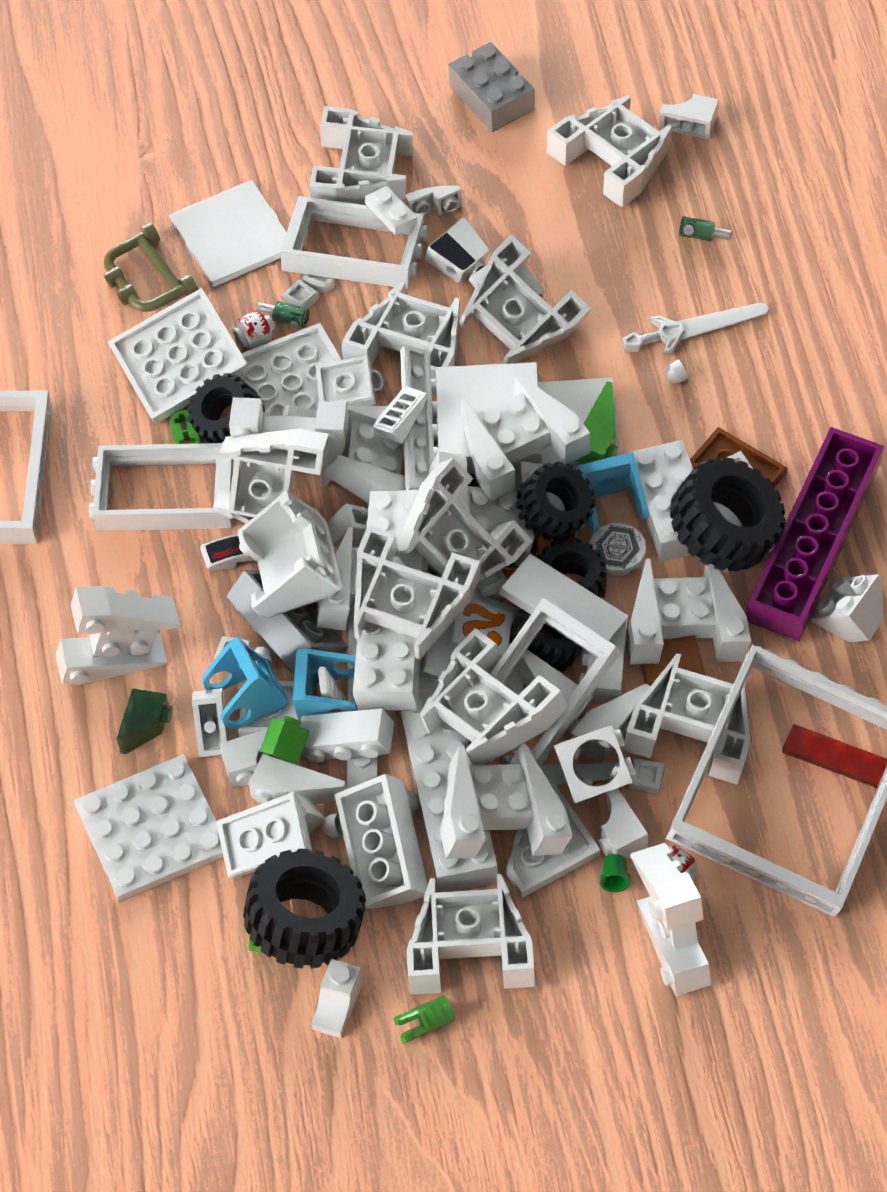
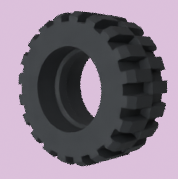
[670,458,786,571]
[243,849,366,969]

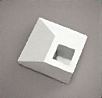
[810,574,884,642]

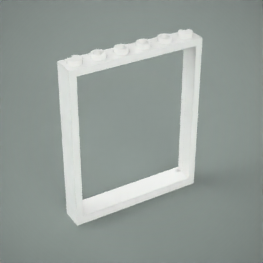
[0,390,52,544]
[666,645,887,917]

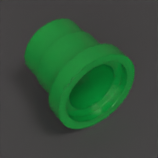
[600,854,631,892]

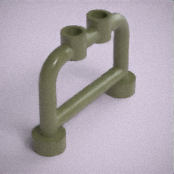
[103,222,199,312]

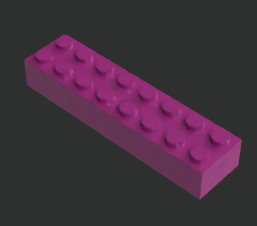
[746,427,884,642]

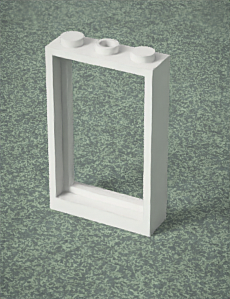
[281,196,428,289]
[89,443,235,531]
[490,597,621,767]

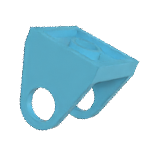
[577,452,649,532]
[202,636,289,729]
[293,649,358,721]

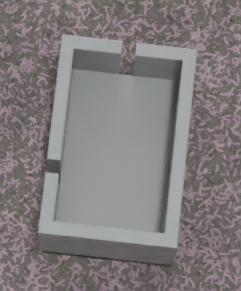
[448,42,535,132]

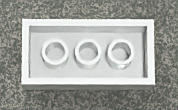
[628,440,693,562]

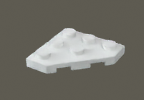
[506,781,601,898]

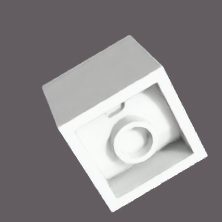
[554,724,636,803]

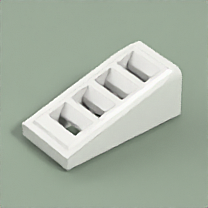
[372,386,429,444]
[318,667,348,713]

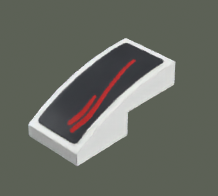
[200,534,257,571]

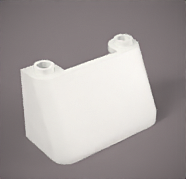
[237,490,342,617]

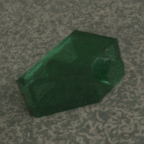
[117,688,173,754]

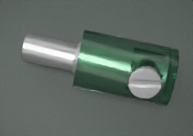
[679,216,732,242]
[256,301,310,328]

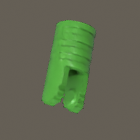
[393,995,455,1044]

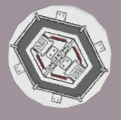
[589,523,646,576]

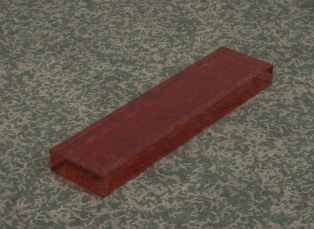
[782,724,887,788]

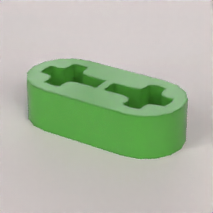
[170,410,200,444]

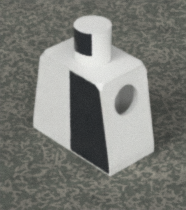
[424,217,489,283]

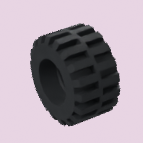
[188,373,265,443]
[516,461,596,541]
[536,538,606,599]
[509,608,583,672]

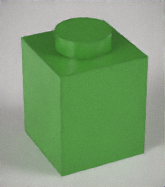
[259,716,310,765]

